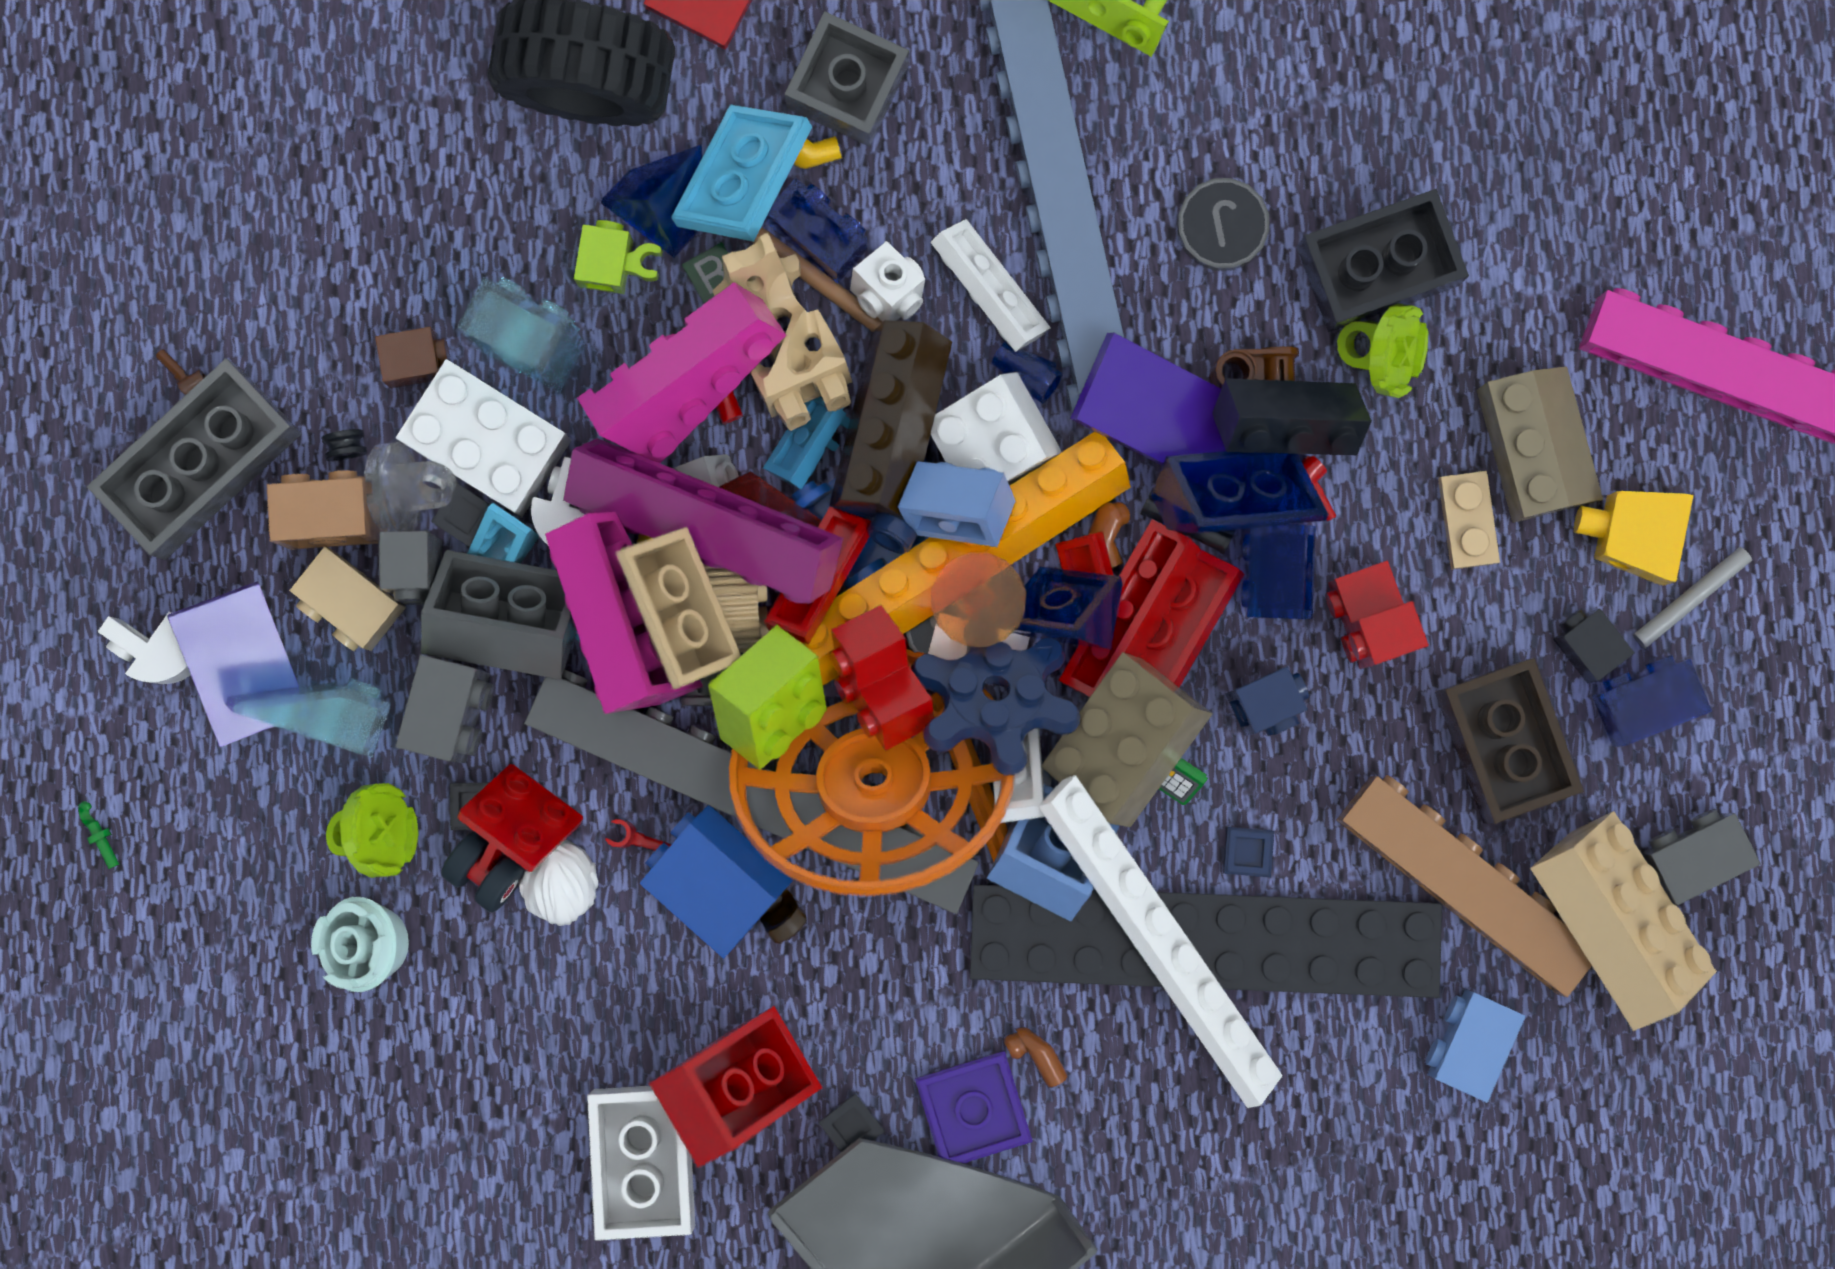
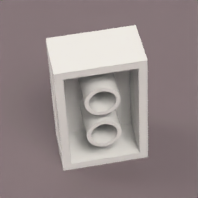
[396,359,572,518]
[587,1086,695,1240]

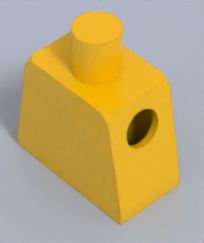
[1574,491,1694,585]

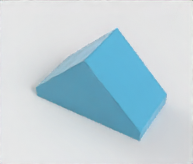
[467,503,540,564]

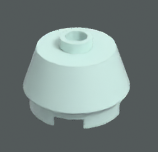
[311,897,409,992]

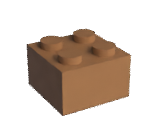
[267,471,383,550]

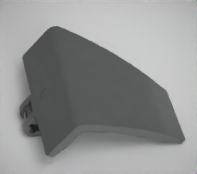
[767,1138,1097,1269]

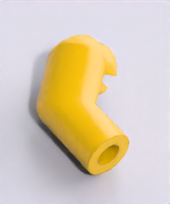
[793,136,842,169]

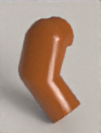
[1088,502,1130,569]
[1004,1027,1068,1087]

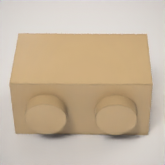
[289,546,406,651]

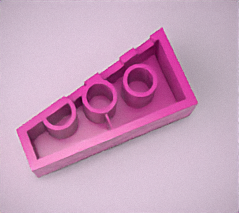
[577,282,786,463]
[545,512,703,714]

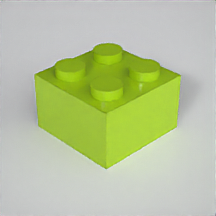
[708,625,827,770]

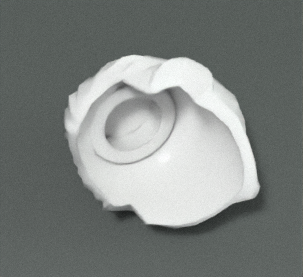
[519,839,598,926]

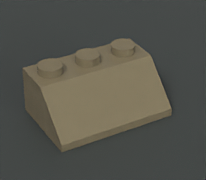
[1477,366,1603,523]

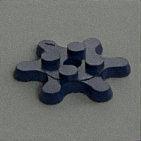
[911,615,1081,775]

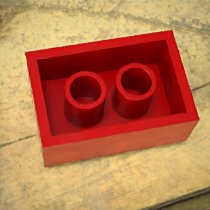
[649,1006,822,1168]

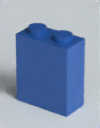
[639,805,793,959]

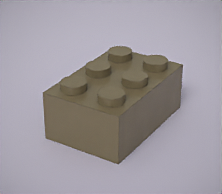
[1042,652,1213,827]

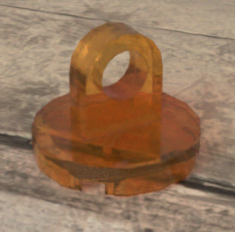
[931,553,1026,647]

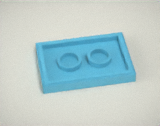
[671,104,812,242]

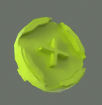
[1337,303,1429,398]
[326,783,419,878]

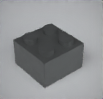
[784,11,909,147]
[395,655,494,763]

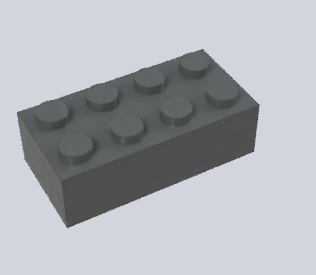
[87,358,302,560]

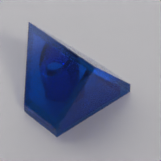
[601,144,702,258]

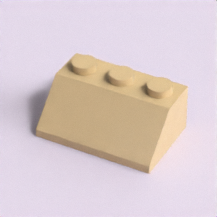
[616,527,741,690]

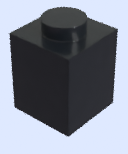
[1553,608,1635,683]

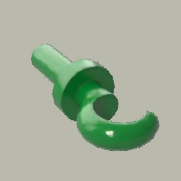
[78,801,119,869]

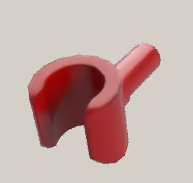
[1294,456,1336,521]
[605,819,672,851]

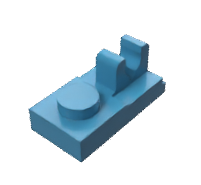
[763,396,850,490]

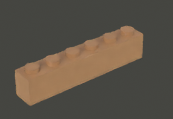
[1336,775,1592,998]

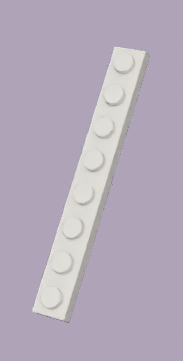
[1038,775,1283,1108]

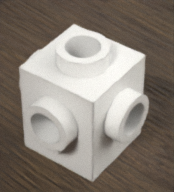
[850,241,925,322]

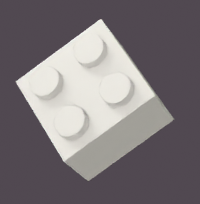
[931,372,1062,485]

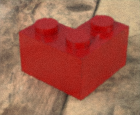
[1325,560,1429,670]
[829,605,934,751]

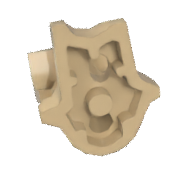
[712,232,852,431]

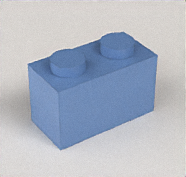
[898,461,1016,547]
[1426,989,1526,1103]

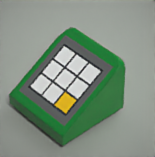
[1159,758,1208,805]

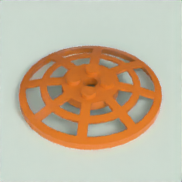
[729,649,1015,896]

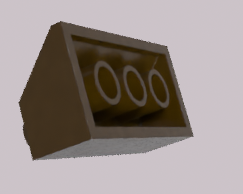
[828,320,952,520]

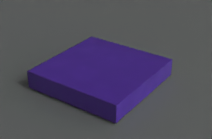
[915,1050,1033,1164]

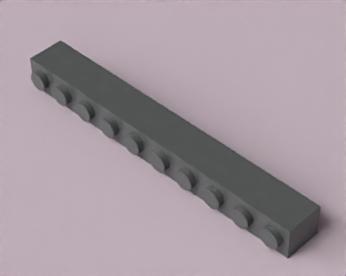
[524,669,979,915]

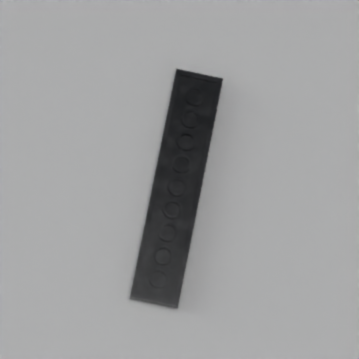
[970,885,1442,998]

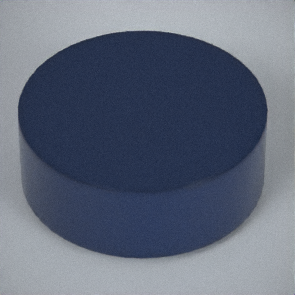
[867,513,917,554]

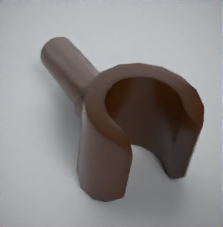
[156,349,206,395]

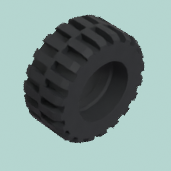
[487,0,675,127]

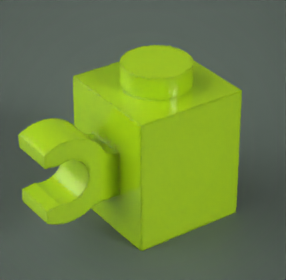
[574,220,663,294]

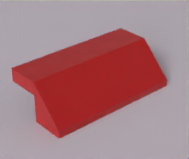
[1059,519,1245,699]

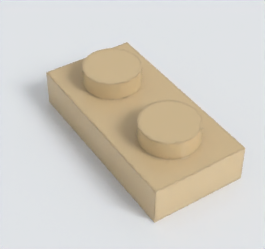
[1438,471,1500,570]

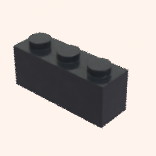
[1212,378,1372,456]

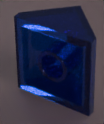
[996,566,1123,649]

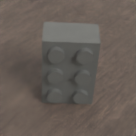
[421,550,577,680]

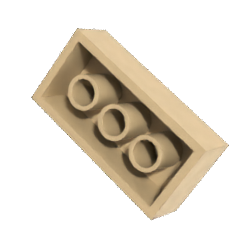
[1530,811,1716,1031]

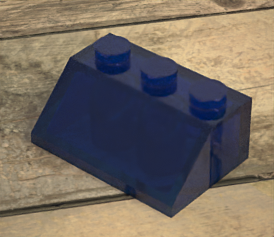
[1151,451,1329,533]

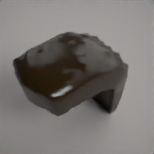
[760,888,807,944]

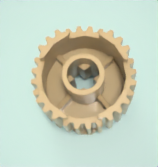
[702,563,769,653]

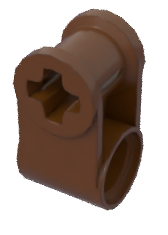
[1209,346,1299,389]

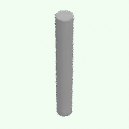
[1633,547,1752,649]

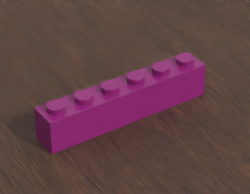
[563,438,843,603]

